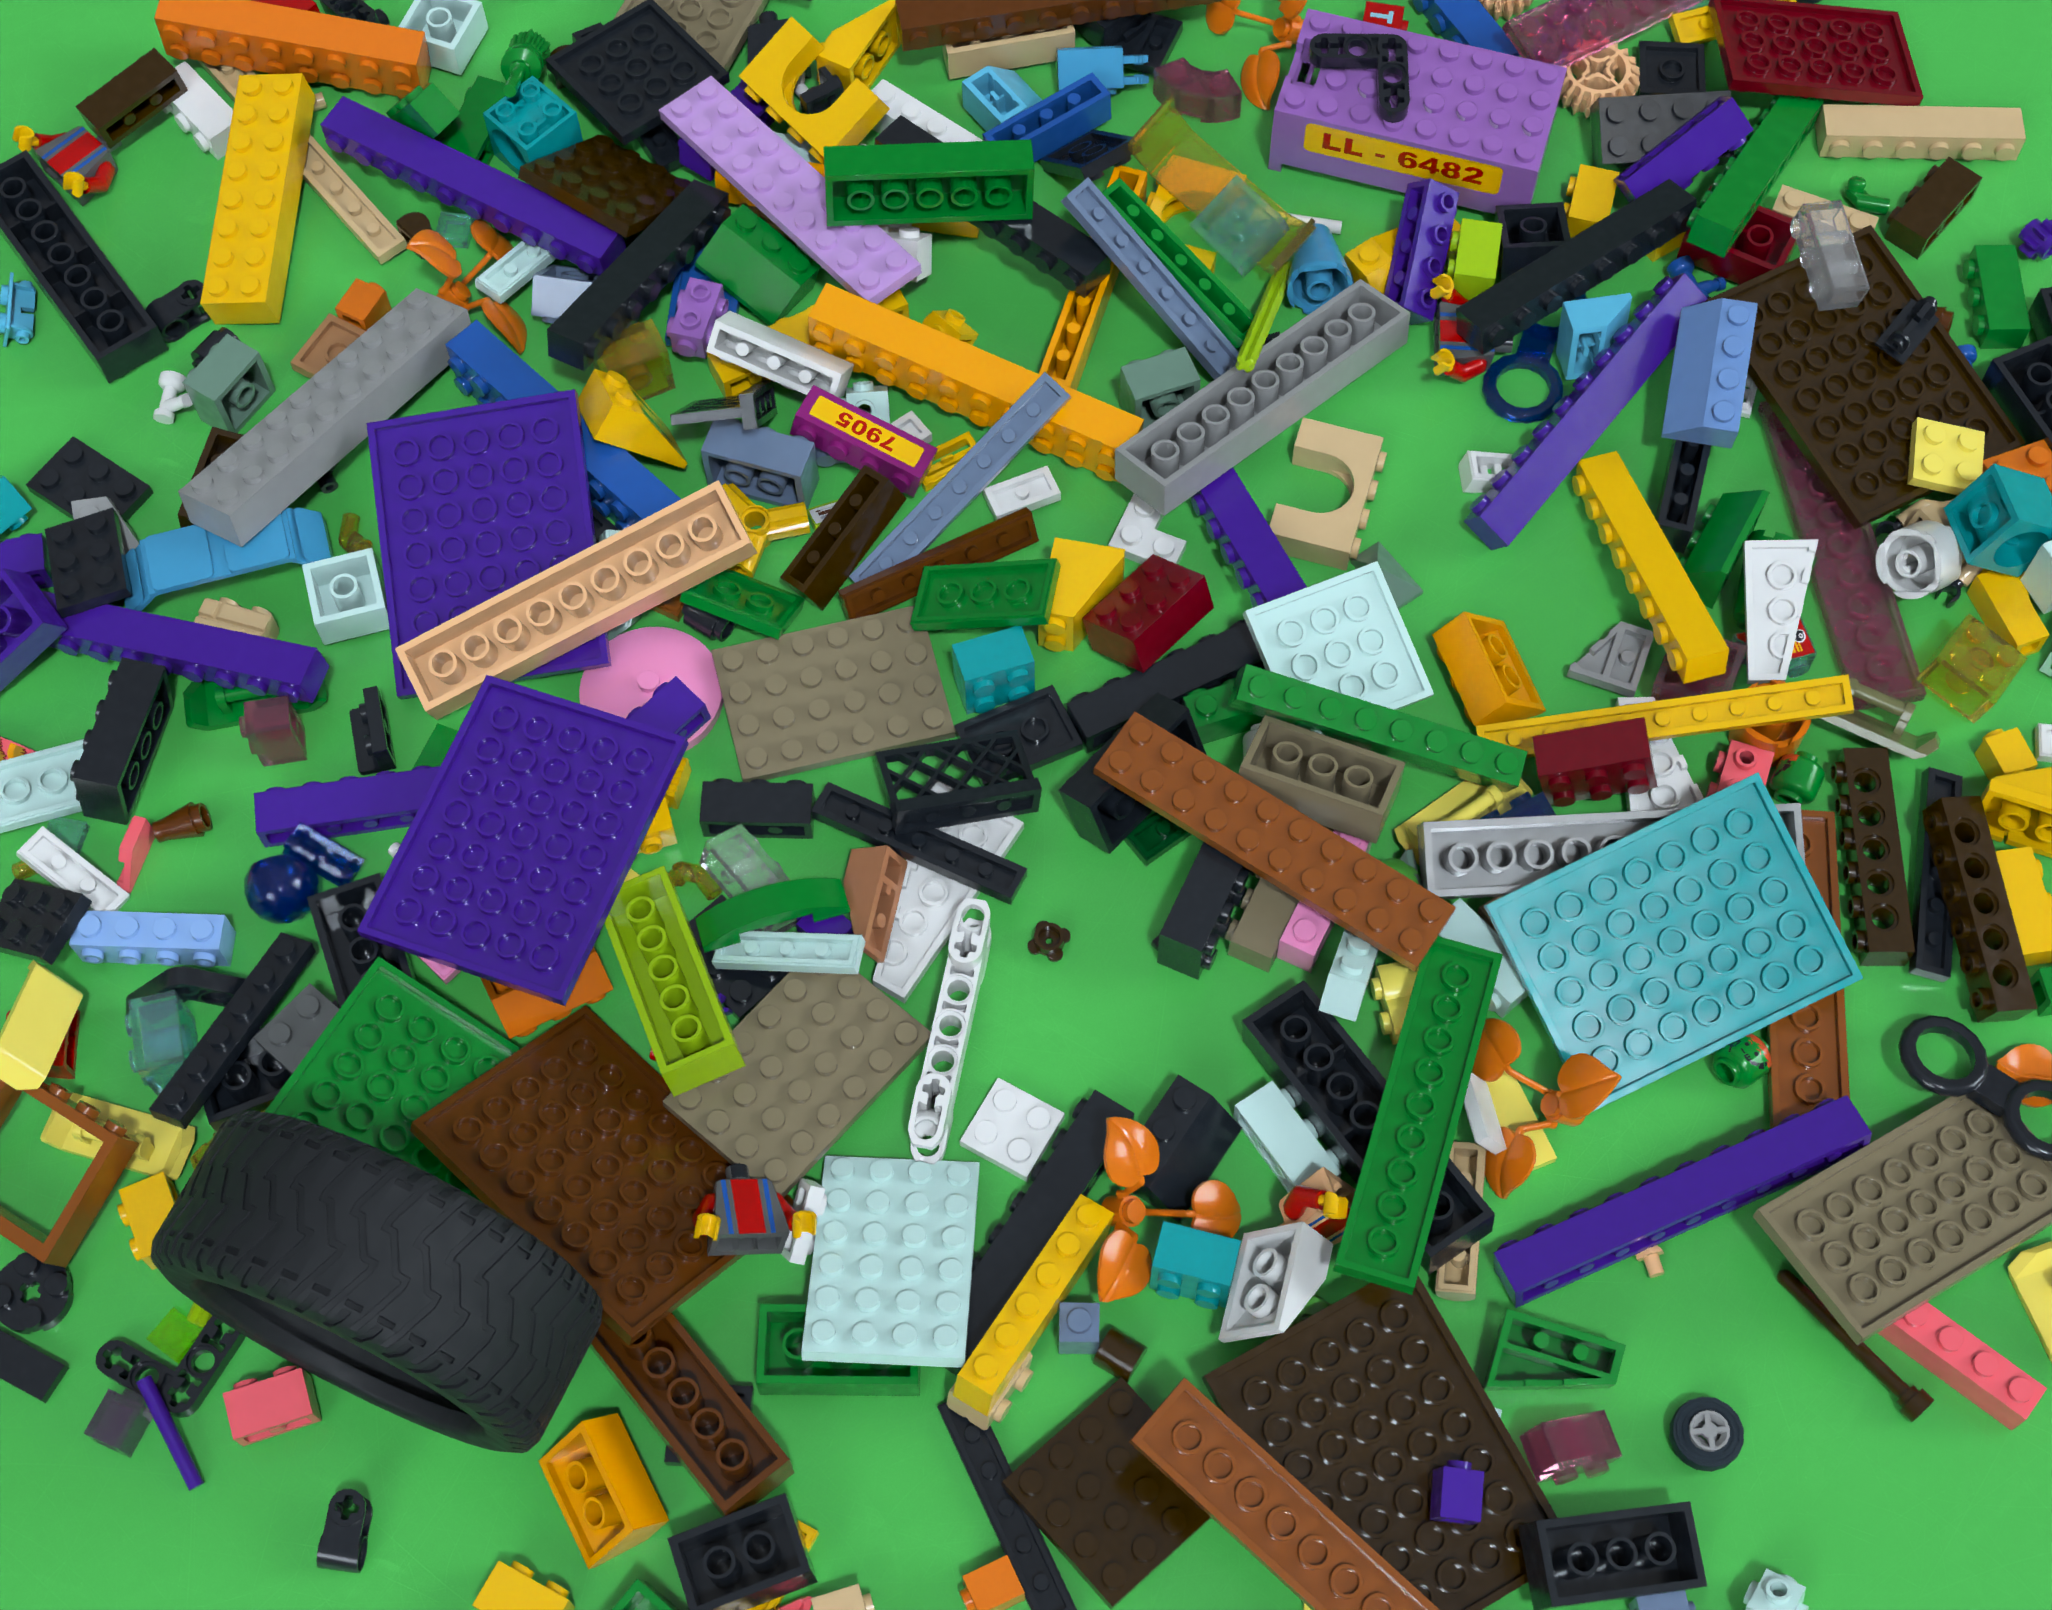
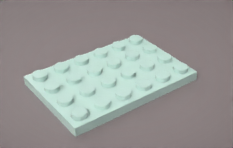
[801,1156,980,1368]

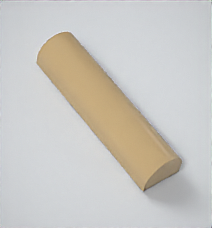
[1435,1141,1487,1301]

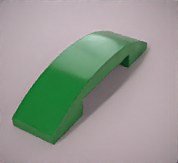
[695,878,850,953]

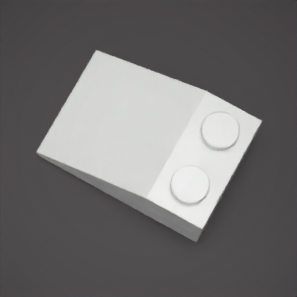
[1218,1221,1333,1343]

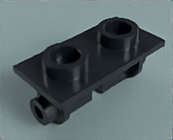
[1875,296,1939,365]

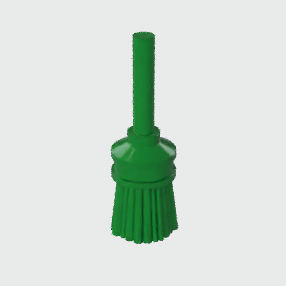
[501,29,551,98]

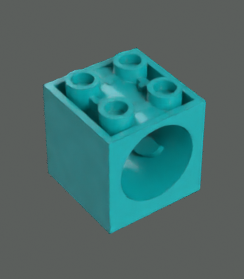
[483,75,583,186]
[1943,464,2052,577]

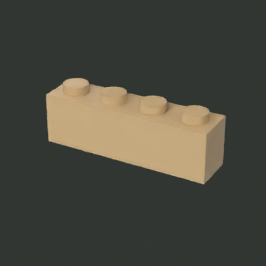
[942,25,1075,80]

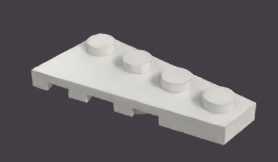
[1743,539,1819,684]

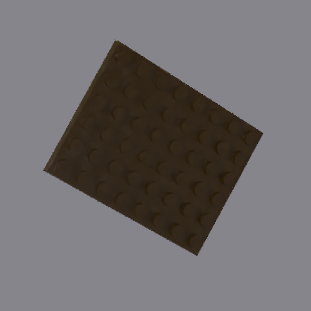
[1705,225,2026,530]
[1201,1276,1557,1610]

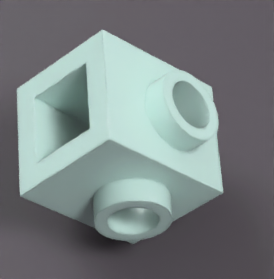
[840,381,890,424]
[1743,1569,1809,1610]

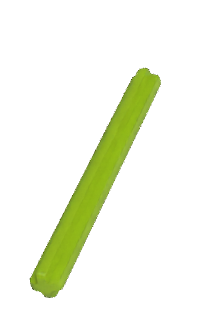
[1235,259,1292,373]

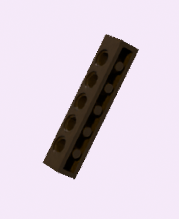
[1831,748,1915,966]
[1922,796,2038,1023]

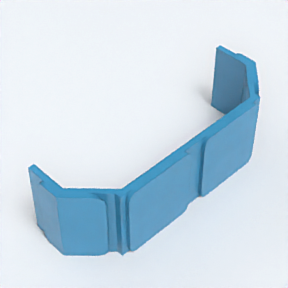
[124,507,333,611]

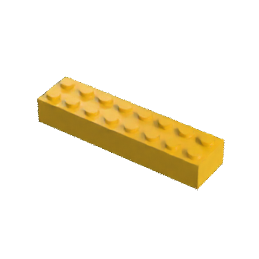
[200,73,316,325]

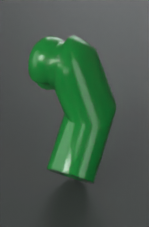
[1844,176,1890,215]

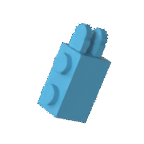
[1057,46,1149,94]

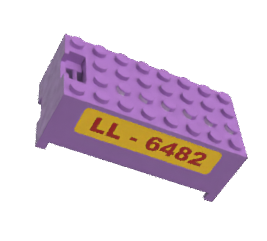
[1268,8,1567,214]

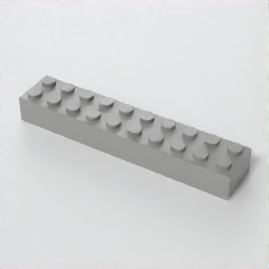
[1115,279,1410,516]
[178,288,471,547]
[1417,803,1806,899]

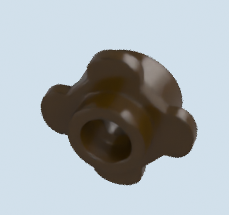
[1028,921,1071,962]

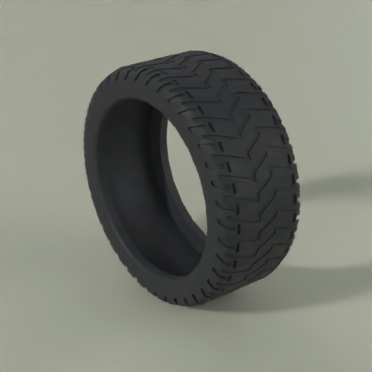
[150,1111,603,1453]

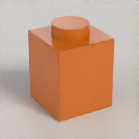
[335,278,391,331]
[959,1555,1025,1610]

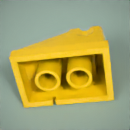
[1981,767,2052,858]

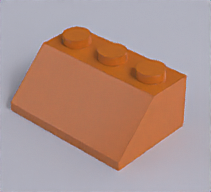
[480,946,614,1039]

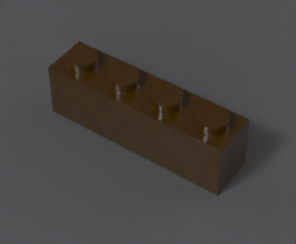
[780,465,907,611]

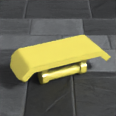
[1394,778,1533,866]
[0,960,83,1090]
[40,1092,196,1180]
[2008,1241,2052,1364]

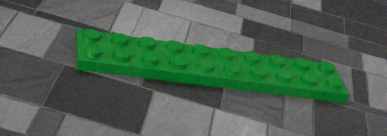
[1333,936,1503,1295]

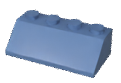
[1661,298,1758,449]

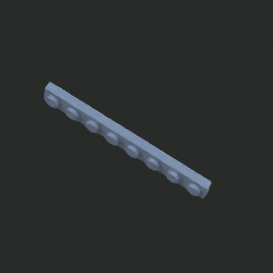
[1061,177,1239,380]
[849,372,1071,583]

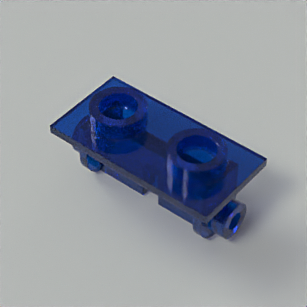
[282,822,365,886]

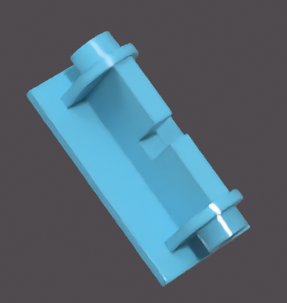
[0,272,36,347]

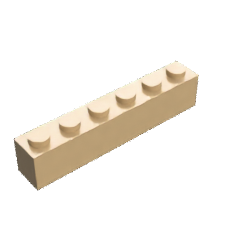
[1815,104,2026,161]

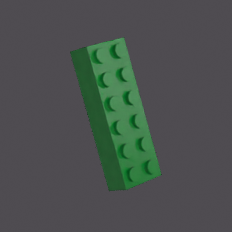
[823,139,1035,226]

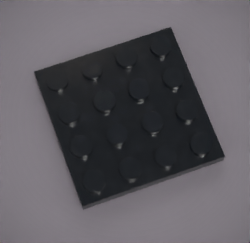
[545,0,730,146]

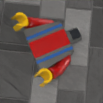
[12,125,122,206]
[1430,274,1513,382]
[692,1163,817,1256]

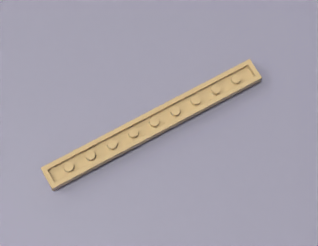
[199,61,407,265]

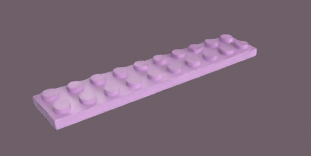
[659,76,922,304]

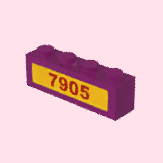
[790,385,938,497]

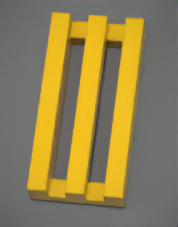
[922,431,976,492]

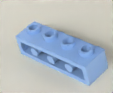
[69,910,236,967]

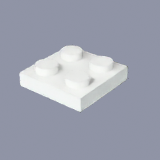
[960,1078,1065,1182]

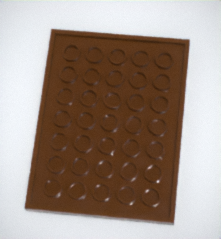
[410,1005,794,1346]

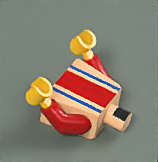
[1278,1167,1356,1245]

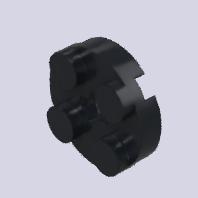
[0,1252,74,1334]

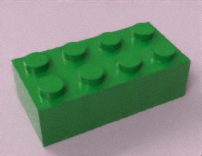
[756,1304,921,1396]

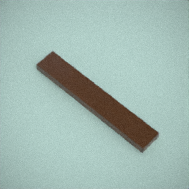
[838,507,1039,620]

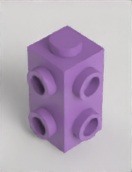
[666,277,729,359]

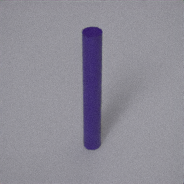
[136,1375,204,1491]

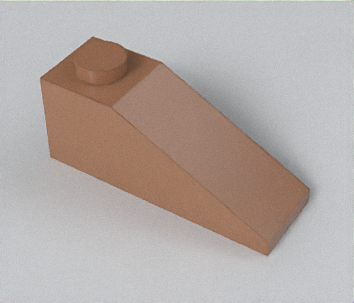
[843,845,908,963]

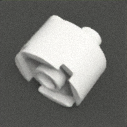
[1876,520,1963,599]

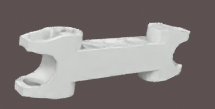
[908,897,992,1164]

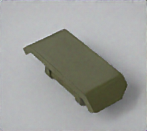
[1820,677,1940,759]

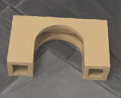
[1269,417,1387,571]

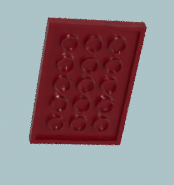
[1708,0,1923,106]

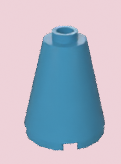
[1286,223,1354,315]

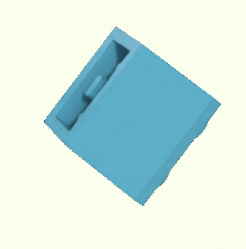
[962,66,1042,132]
[1556,293,1632,380]

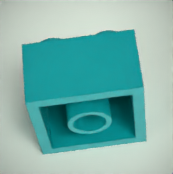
[952,626,1035,715]
[1149,1221,1241,1309]

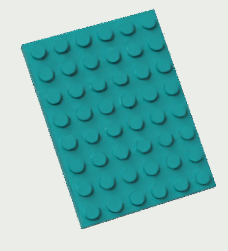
[1484,773,1863,1112]

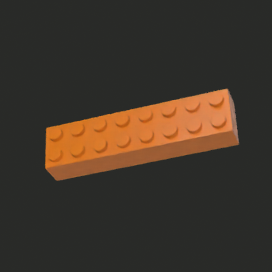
[154,0,431,99]

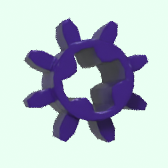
[2018,218,2052,260]

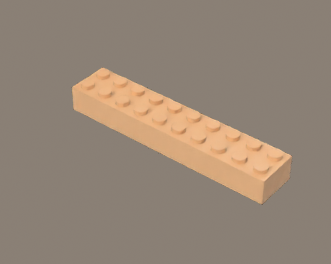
[395,480,757,720]

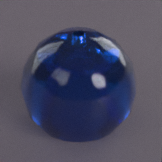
[244,854,319,925]

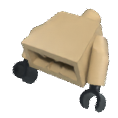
[1875,499,1984,608]

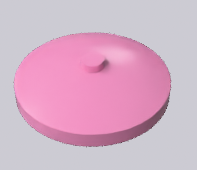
[579,627,723,752]

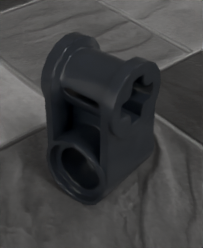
[146,280,211,342]
[316,1489,373,1573]

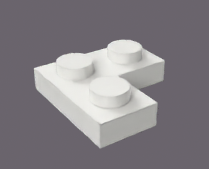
[1108,494,1187,564]

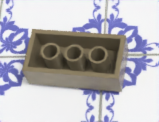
[1239,715,1406,844]

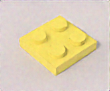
[1907,417,1985,495]

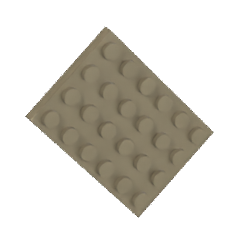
[711,606,955,782]
[663,972,931,1197]

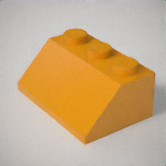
[1432,611,1546,726]
[538,1413,669,1569]

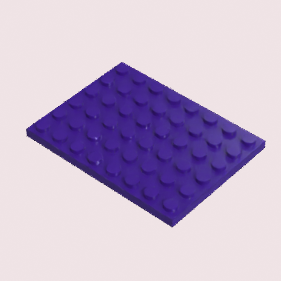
[367,389,612,700]
[357,675,689,1006]

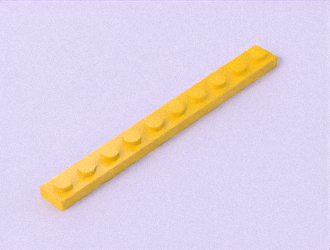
[1476,674,1854,758]

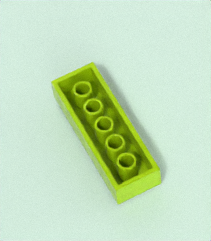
[605,866,746,1097]

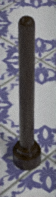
[1777,1269,1935,1422]

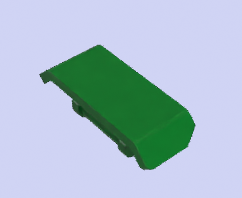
[183,678,327,731]

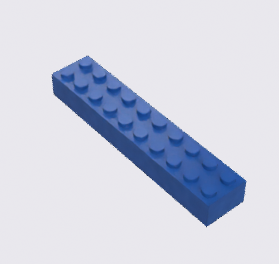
[445,319,681,530]

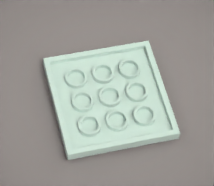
[1243,561,1434,710]

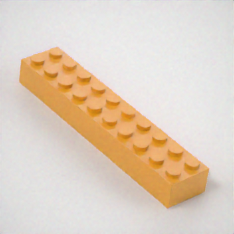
[808,283,1144,484]

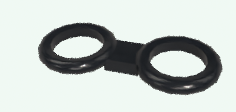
[1898,1015,2052,1161]

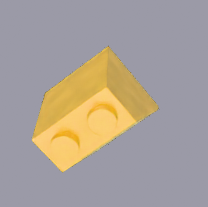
[1038,537,1125,652]

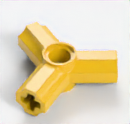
[722,483,811,578]

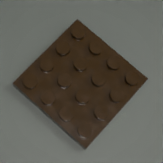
[518,135,691,238]
[1001,1377,1212,1610]

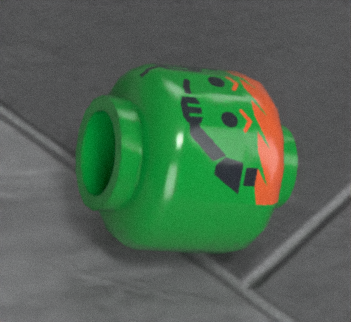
[1770,751,1825,806]
[1713,1034,1772,1089]

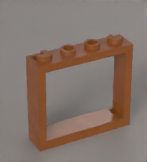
[0,1080,139,1268]

